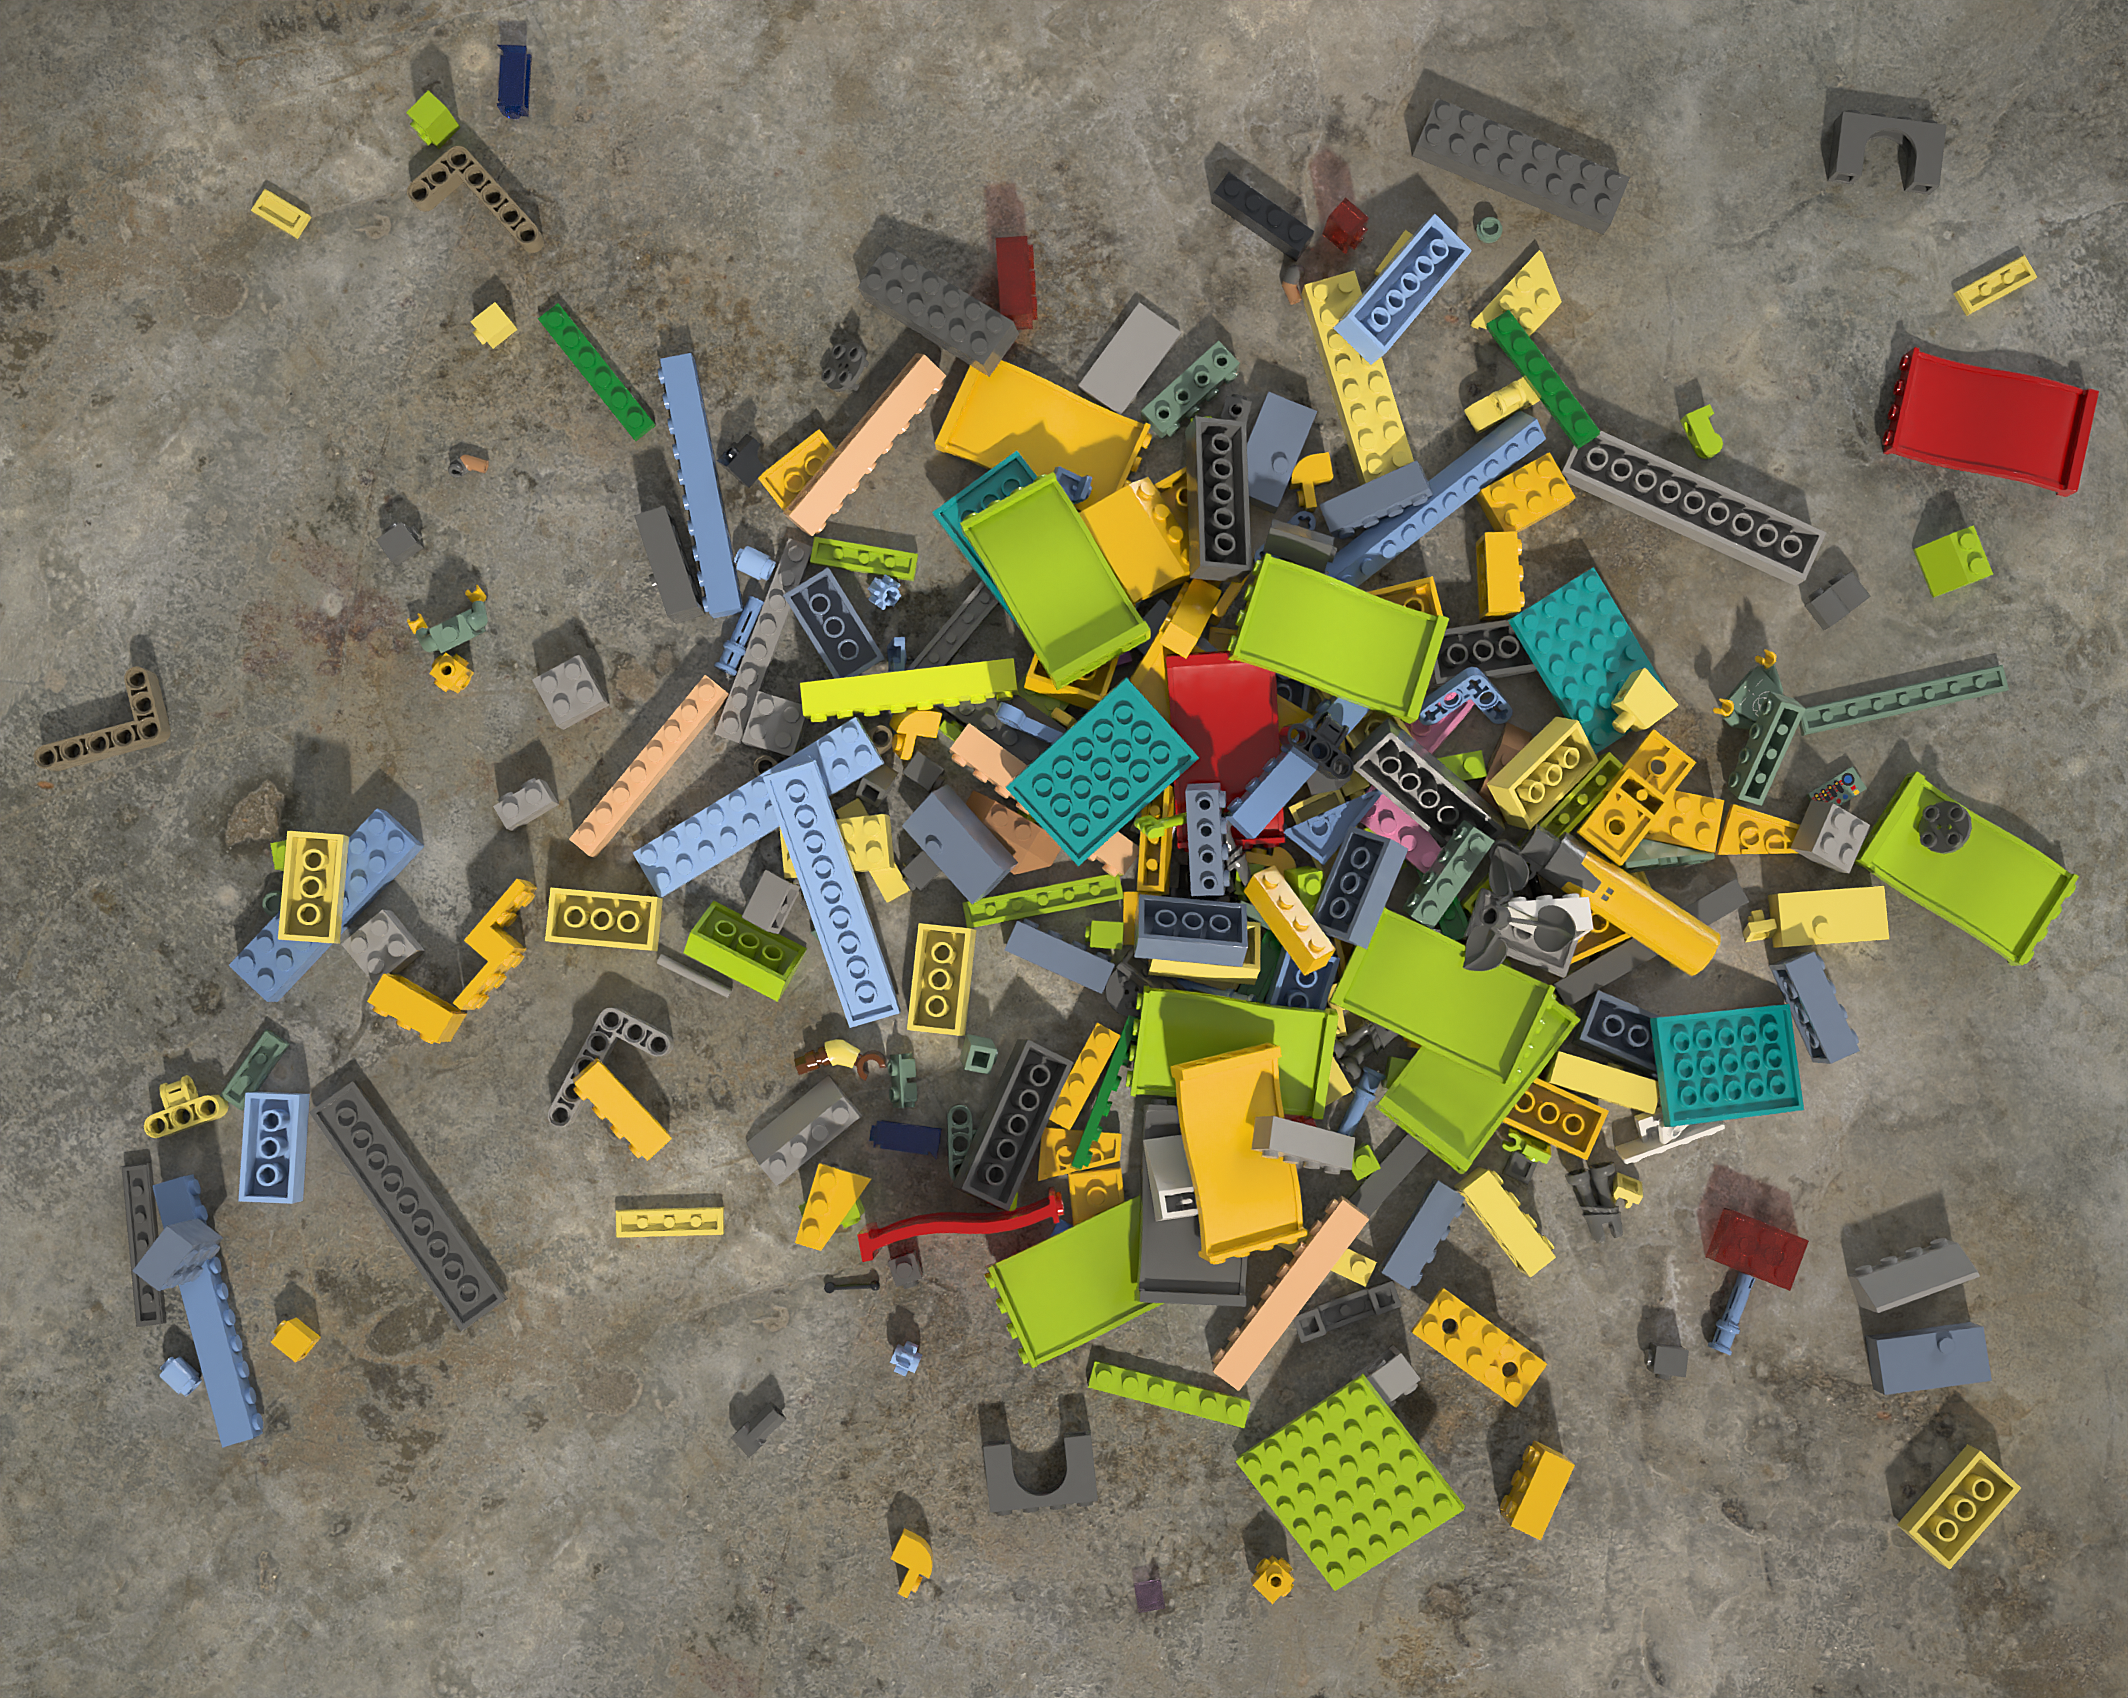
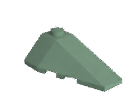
[1601,839,1715,873]

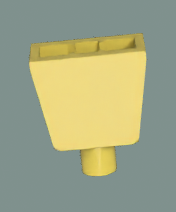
[1611,668,1678,734]

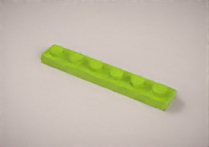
[962,874,1124,929]
[1088,1360,1251,1428]

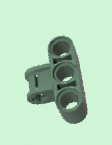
[947,1104,977,1181]

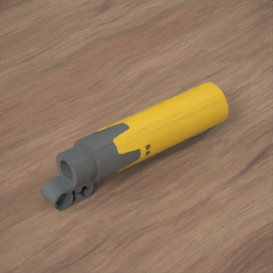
[1489,823,1721,976]

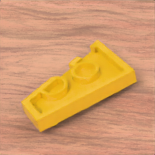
[758,429,835,511]
[1715,804,1800,855]
[1038,1127,1122,1181]
[795,1163,871,1251]

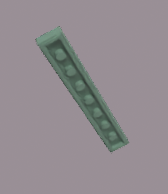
[1799,665,2009,736]

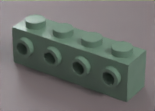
[1141,340,1240,439]
[1727,692,1806,806]
[1402,820,1495,930]

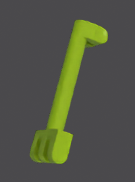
[1134,808,1224,839]

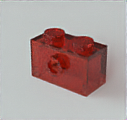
[1322,197,1369,254]

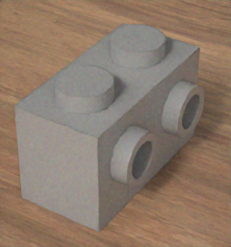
[493,778,559,831]
[742,870,801,934]

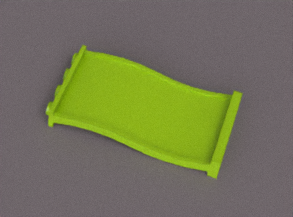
[960,472,1151,690]
[1227,553,1449,724]
[1854,771,2079,966]
[1329,907,1556,1086]
[1375,958,1581,1174]
[1126,985,1339,1120]
[984,1195,1164,1368]

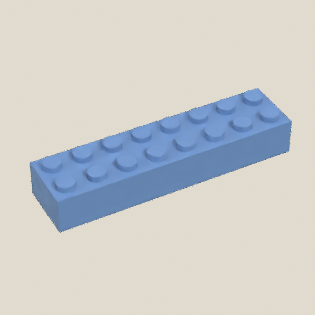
[229,808,424,1002]

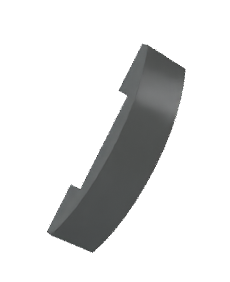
[1293,1280,1402,1343]

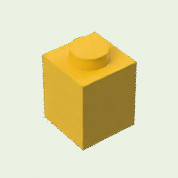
[270,1317,321,1363]

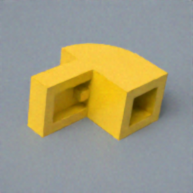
[1289,452,1333,513]
[889,705,942,760]
[1245,847,1296,879]
[890,1528,933,1598]

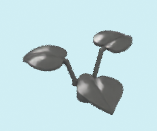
[1463,846,1577,971]

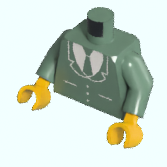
[407,585,488,653]
[1713,649,1784,730]

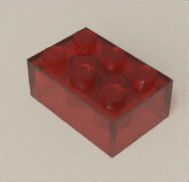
[996,236,1038,330]
[1706,1208,1809,1291]

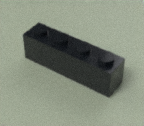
[1212,172,1314,262]

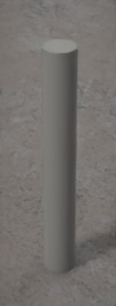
[657,954,733,998]

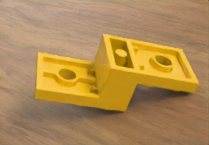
[1577,729,1696,866]
[453,879,537,1010]
[1411,1287,1547,1408]

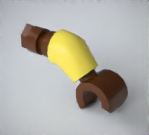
[794,1039,887,1081]

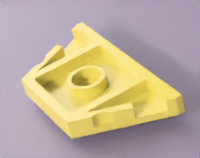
[1471,250,1562,337]

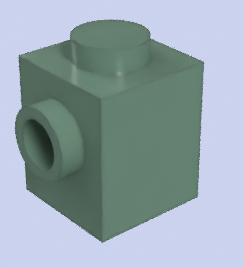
[959,1034,998,1074]

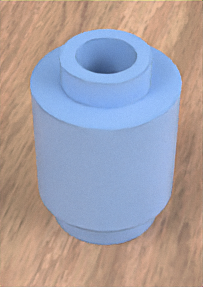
[734,546,776,581]
[160,1356,202,1397]

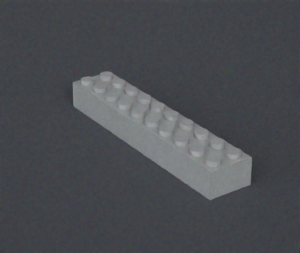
[1560,431,1826,586]

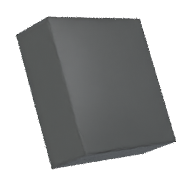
[1502,1151,1538,1185]

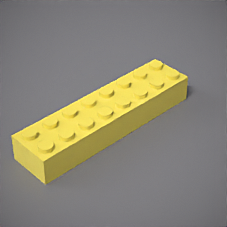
[1301,270,1414,486]

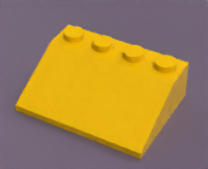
[1079,477,1191,604]

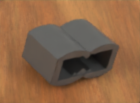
[1804,571,1871,631]

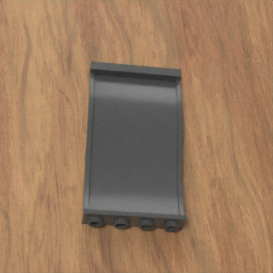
[1134,1099,1247,1307]

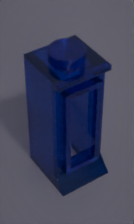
[497,44,532,119]
[869,1120,942,1160]

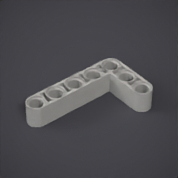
[548,1008,674,1127]

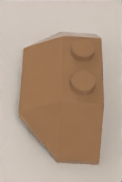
[1475,722,1533,823]
[966,790,1062,875]

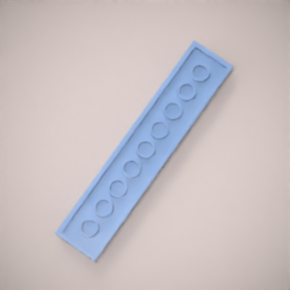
[633,717,884,898]
[763,760,901,1028]

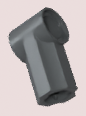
[731,1402,786,1458]

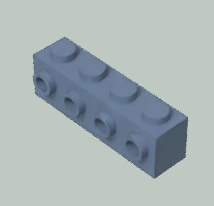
[1319,460,1433,539]
[1185,783,1230,896]
[1004,919,1115,994]
[1378,1179,1465,1290]

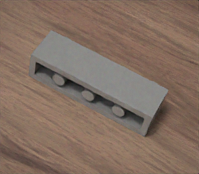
[1252,1116,1355,1174]

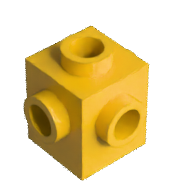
[429,652,474,693]
[1250,1555,1295,1604]

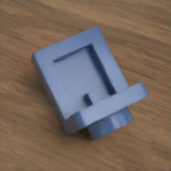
[1054,466,1092,504]

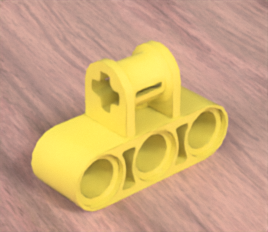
[1464,378,1540,434]
[144,1075,229,1138]

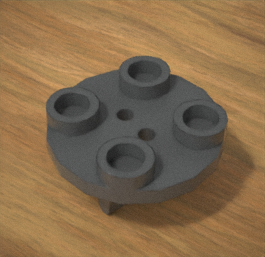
[821,342,869,392]
[1919,801,1972,854]
[1106,969,1143,1017]

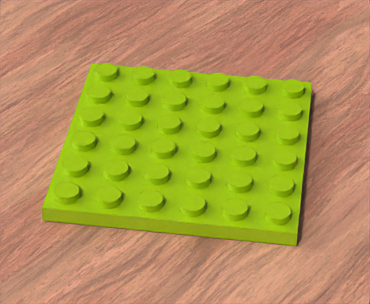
[1235,1374,1465,1591]

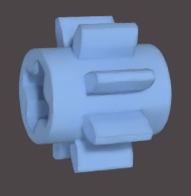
[868,575,901,610]
[890,1341,923,1376]

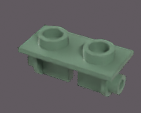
[887,1053,918,1108]

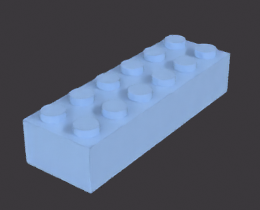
[1333,214,1472,365]

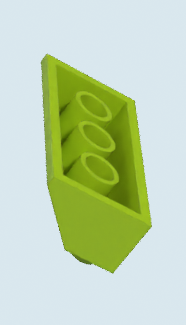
[683,900,807,1002]

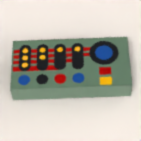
[1806,766,1867,806]

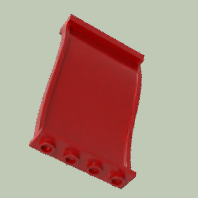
[1882,347,2099,497]
[1166,650,1285,852]
[857,1186,1064,1262]

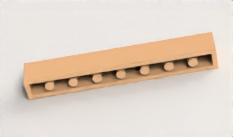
[783,353,946,536]
[569,675,729,858]
[949,723,1139,877]
[1211,1195,1369,1391]

